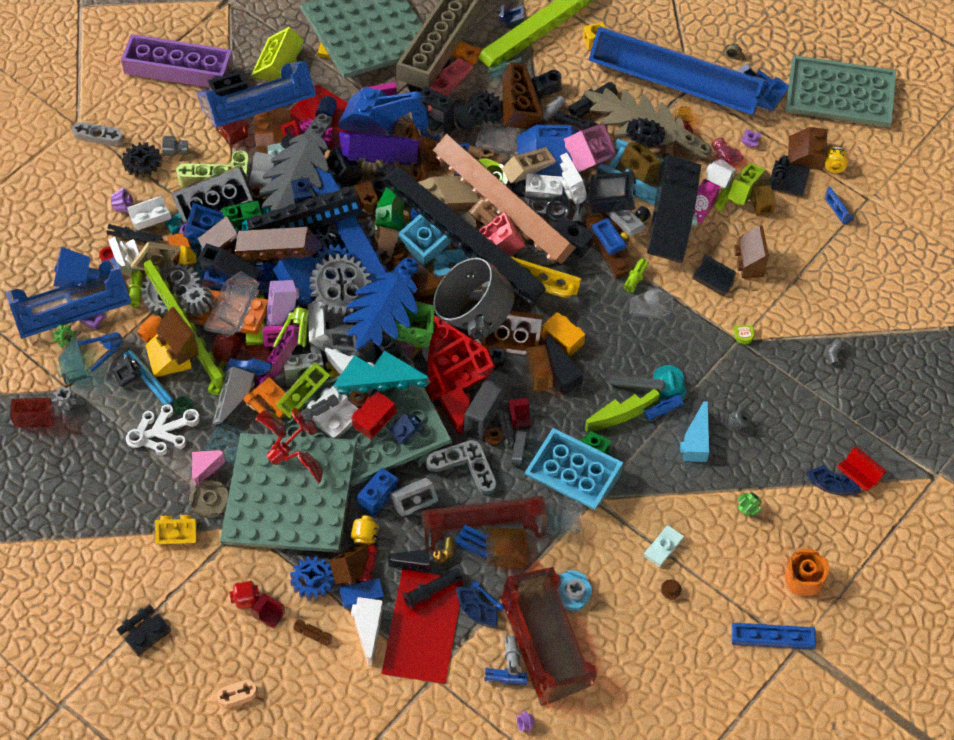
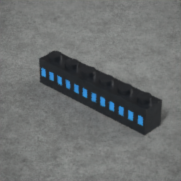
[246,186,362,230]

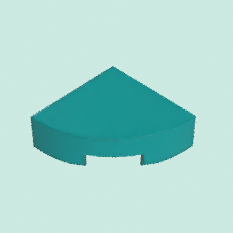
[164,213,183,236]

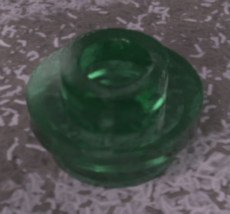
[174,396,193,415]

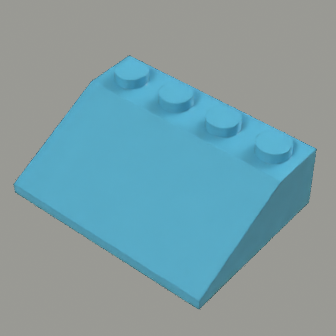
[524,428,623,510]

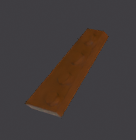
[583,213,632,279]

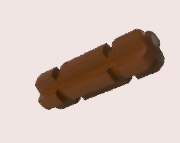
[294,619,332,646]

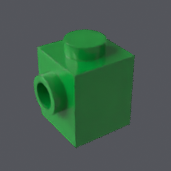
[581,431,611,455]

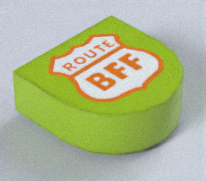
[733,325,754,345]

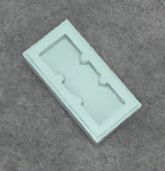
[644,525,684,567]

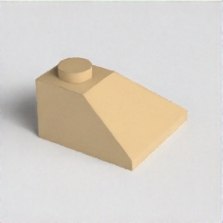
[130,242,181,270]

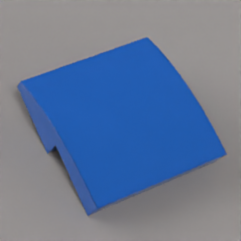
[755,70,789,111]

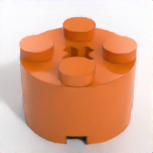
[784,548,829,596]

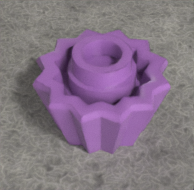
[111,188,134,213]

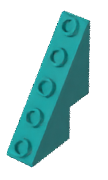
[333,351,431,395]

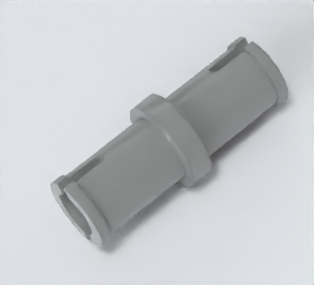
[540,96,566,125]
[504,635,521,675]

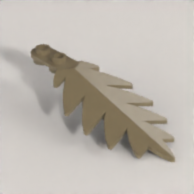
[584,88,712,159]

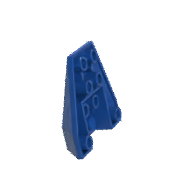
[517,125,581,195]

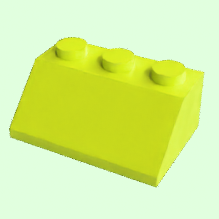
[251,27,304,81]

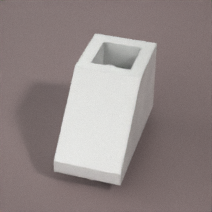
[706,159,736,188]

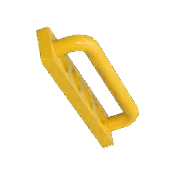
[510,256,582,298]

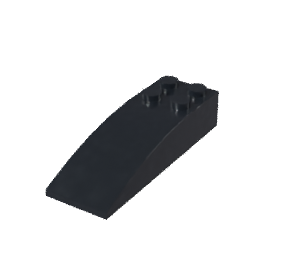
[647,154,701,263]

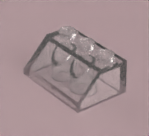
[204,271,260,335]

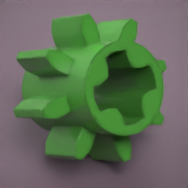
[52,325,77,347]
[737,492,762,517]

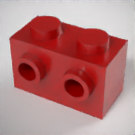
[351,391,397,440]

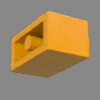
[541,312,585,358]

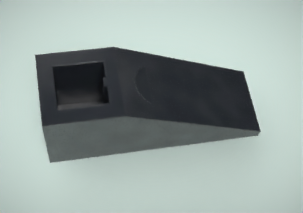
[198,243,261,287]

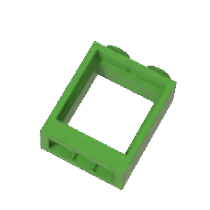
[390,301,434,348]

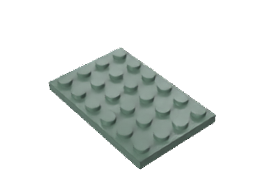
[785,55,896,128]

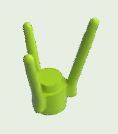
[273,307,309,348]

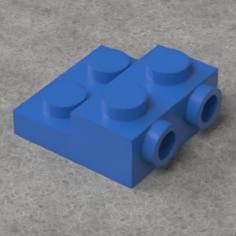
[183,203,224,242]

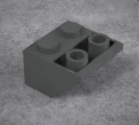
[328,325,376,364]

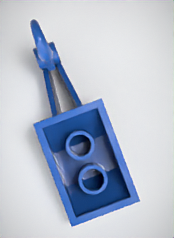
[339,87,440,141]

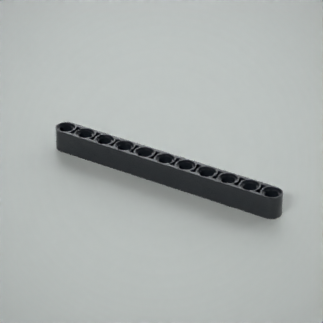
[383,167,546,304]

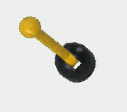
[620,206,651,240]

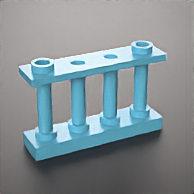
[597,139,664,205]

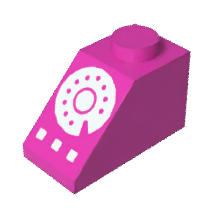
[694,179,720,224]

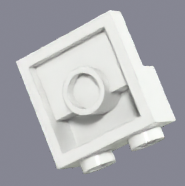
[560,153,587,204]
[307,386,358,439]

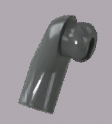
[827,339,846,366]

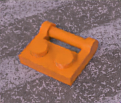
[243,377,285,419]

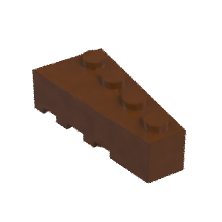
[502,62,544,130]

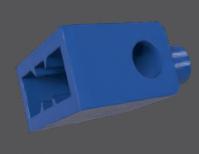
[53,247,100,288]

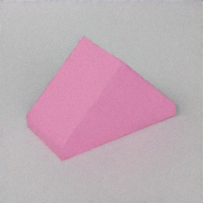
[192,450,225,486]

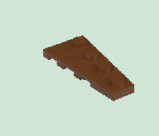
[389,250,440,299]

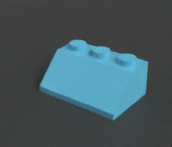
[398,215,453,267]

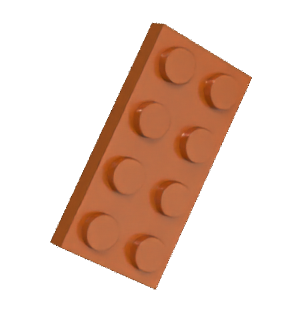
[187,290,268,335]

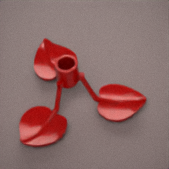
[255,408,323,484]

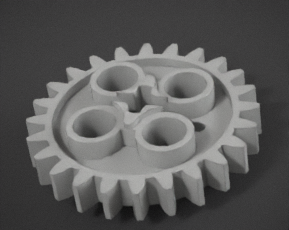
[309,254,372,316]
[141,262,202,318]

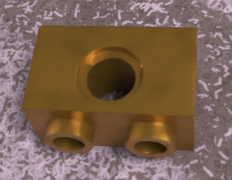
[620,142,663,183]

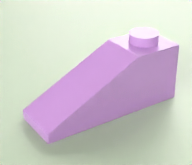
[265,280,299,327]

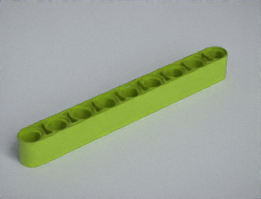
[478,0,595,70]

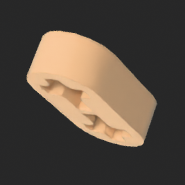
[217,680,257,709]

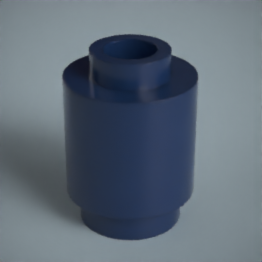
[315,96,337,119]

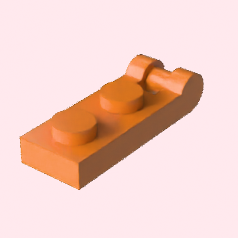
[451,41,482,66]

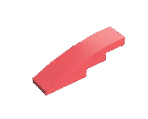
[429,58,473,110]

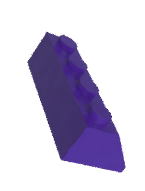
[339,131,419,166]

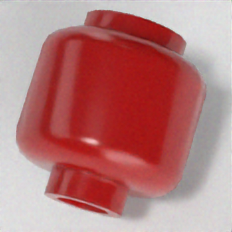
[229,581,260,609]

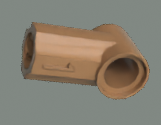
[468,198,498,226]

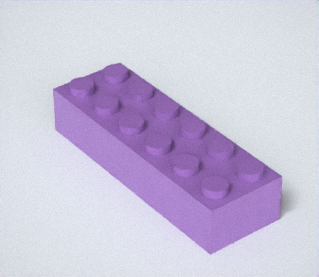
[121,34,234,87]

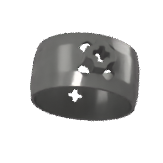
[433,258,515,340]

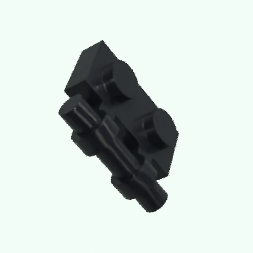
[116,604,171,656]

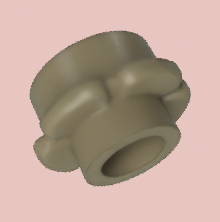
[725,43,742,59]

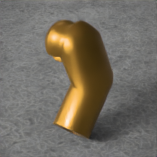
[433,538,455,564]

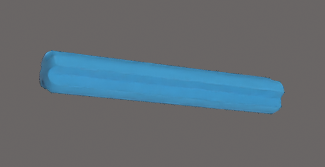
[123,350,174,405]

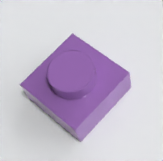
[79,312,106,330]

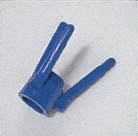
[77,332,123,372]

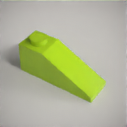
[727,163,766,205]
[276,362,330,418]

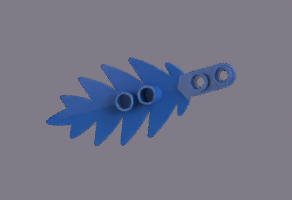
[344,258,419,350]

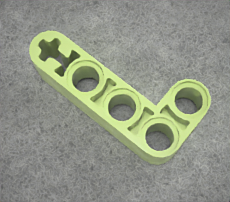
[176,151,250,187]

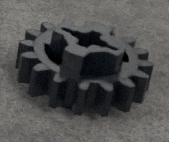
[467,90,503,124]
[626,117,666,147]
[122,142,162,178]

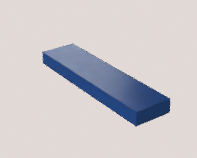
[731,623,816,649]

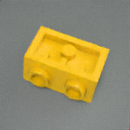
[155,515,198,545]

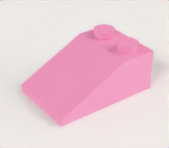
[564,123,617,172]

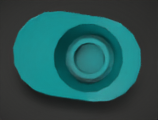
[654,365,686,400]

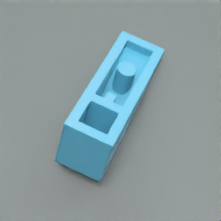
[680,402,709,462]

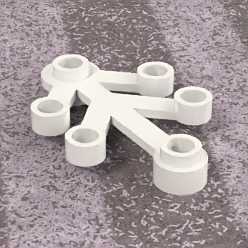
[126,404,200,456]

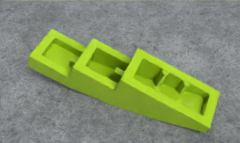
[585,389,660,433]

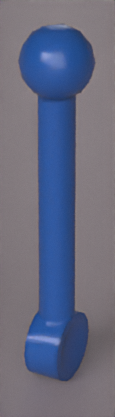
[471,581,504,611]

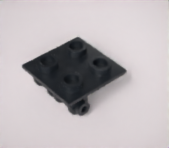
[768,155,810,197]

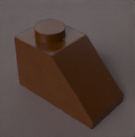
[329,546,369,585]

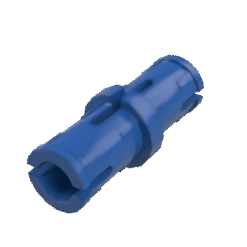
[643,394,683,421]
[484,668,528,686]

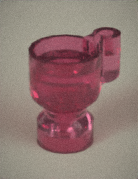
[711,138,744,165]

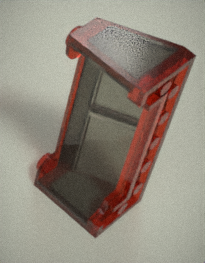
[499,567,597,706]

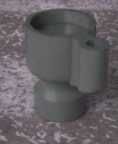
[162,136,188,156]

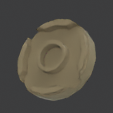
[189,480,229,518]

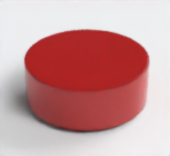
[99,246,116,262]

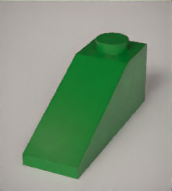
[375,187,404,231]

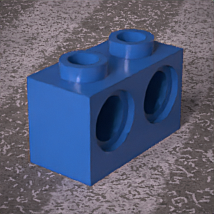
[357,467,398,517]

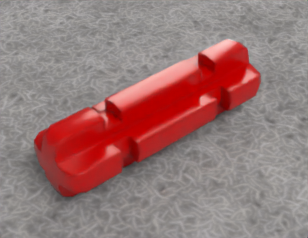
[359,545,378,582]

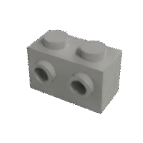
[389,478,438,516]

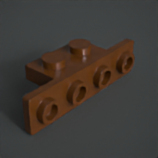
[405,122,441,182]

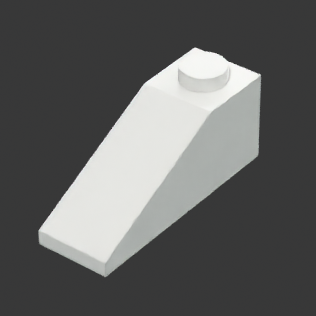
[351,597,383,666]

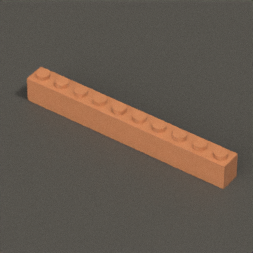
[433,134,576,264]

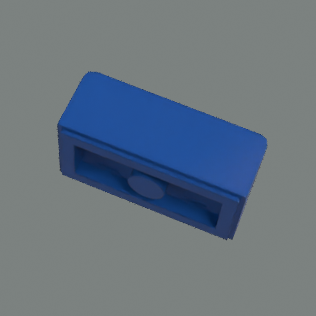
[825,186,854,224]

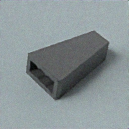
[464,370,509,441]

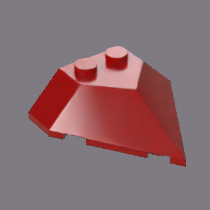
[425,315,495,401]

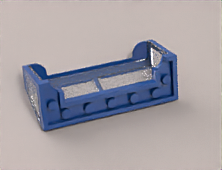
[196,61,316,127]
[5,258,131,339]

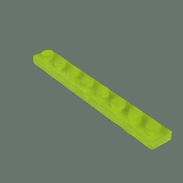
[144,260,224,388]

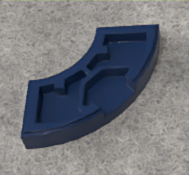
[806,465,861,496]
[456,587,498,628]

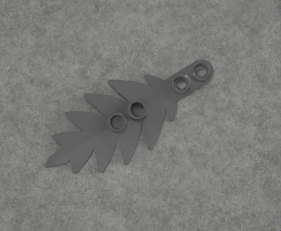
[260,114,332,210]

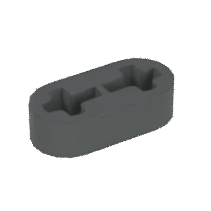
[511,430,527,466]

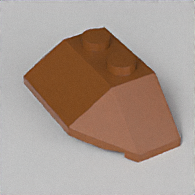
[254,107,291,154]

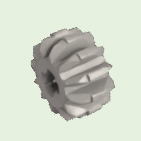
[181,284,214,317]

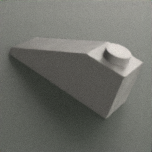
[212,367,255,425]

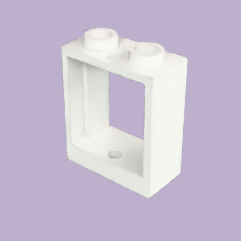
[308,301,347,353]

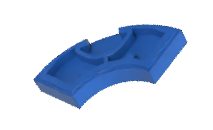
[225,358,271,376]

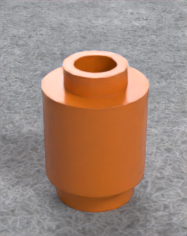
[136,315,162,343]

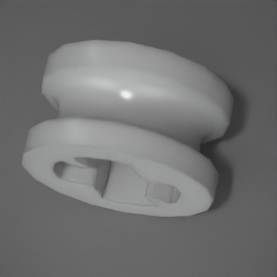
[566,579,585,600]

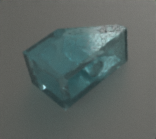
[56,337,88,384]

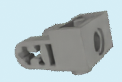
[284,342,324,387]

